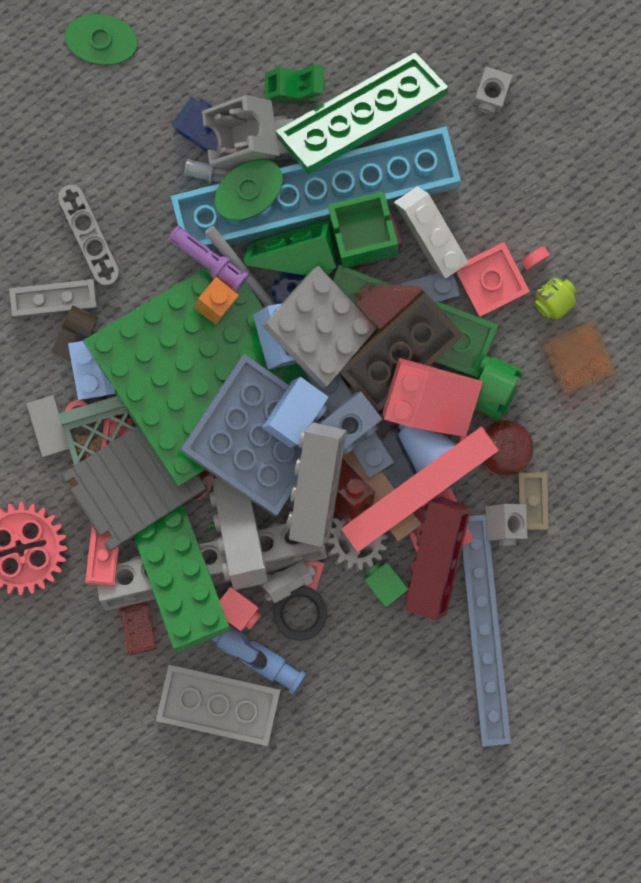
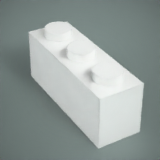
[394,186,469,279]

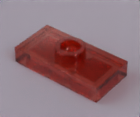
[119,601,158,656]

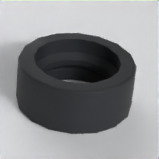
[273,586,327,641]

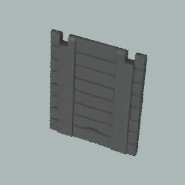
[61,426,206,552]

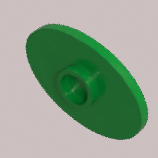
[65,14,138,65]
[215,160,283,221]

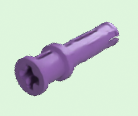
[168,225,250,293]

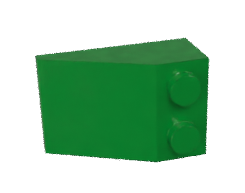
[244,219,339,275]

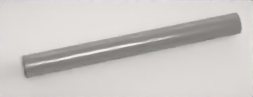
[205,226,276,308]

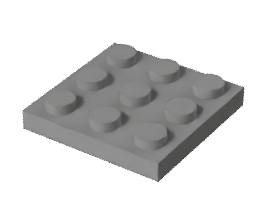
[262,266,376,388]

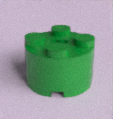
[474,356,525,422]

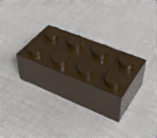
[340,289,463,413]

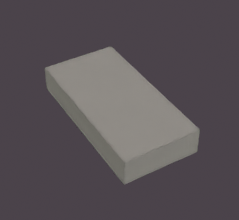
[26,395,70,458]

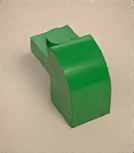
[265,64,325,104]

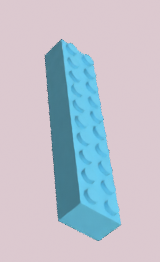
[171,126,461,257]

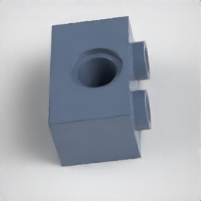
[318,392,382,456]

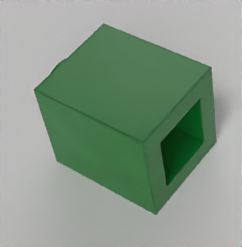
[364,562,408,607]

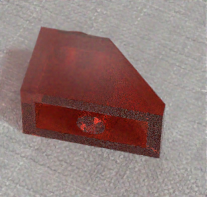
[355,284,422,330]

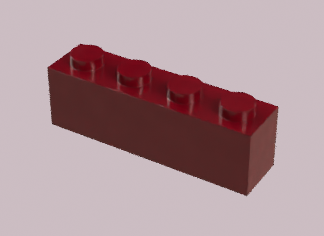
[404,497,471,621]

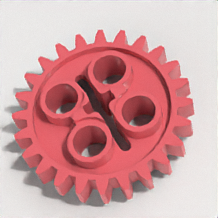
[0,502,69,595]

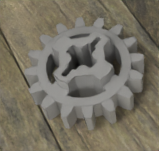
[324,509,387,572]

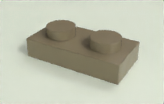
[518,472,549,530]

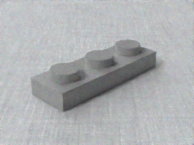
[9,279,98,318]

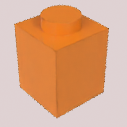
[194,277,239,325]

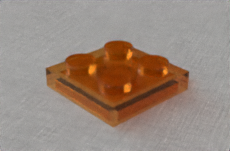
[541,321,616,395]

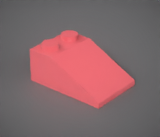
[383,358,483,437]

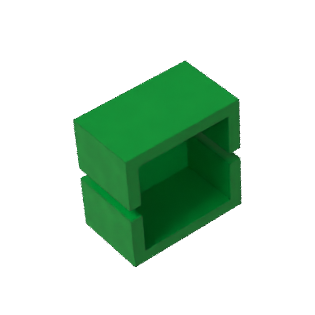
[328,191,398,269]

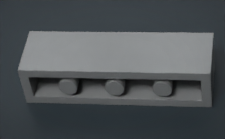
[287,422,347,547]
[209,478,268,590]

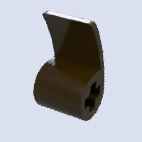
[52,305,99,361]

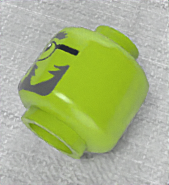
[534,278,577,320]

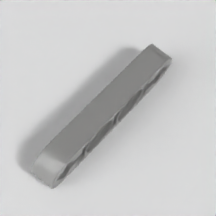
[58,185,120,287]

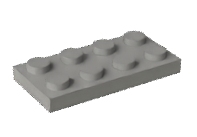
[156,664,281,746]

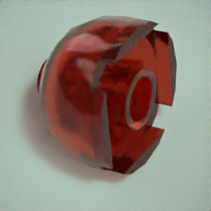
[481,420,534,476]

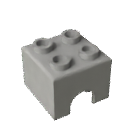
[202,95,280,170]

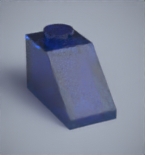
[172,96,218,154]

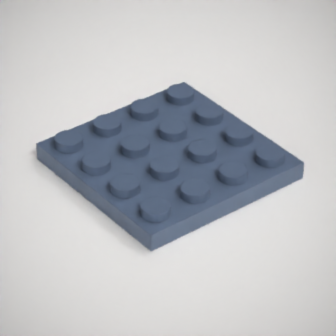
[179,354,329,516]

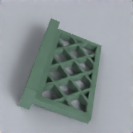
[59,396,134,466]

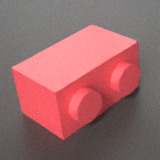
[220,587,261,631]

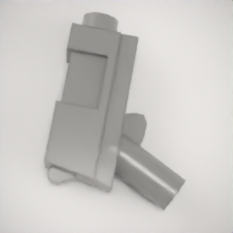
[260,561,316,603]

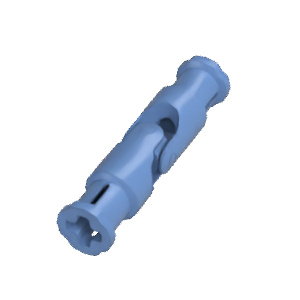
[211,625,306,695]

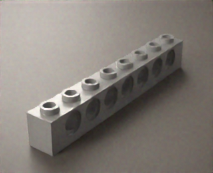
[97,523,327,611]

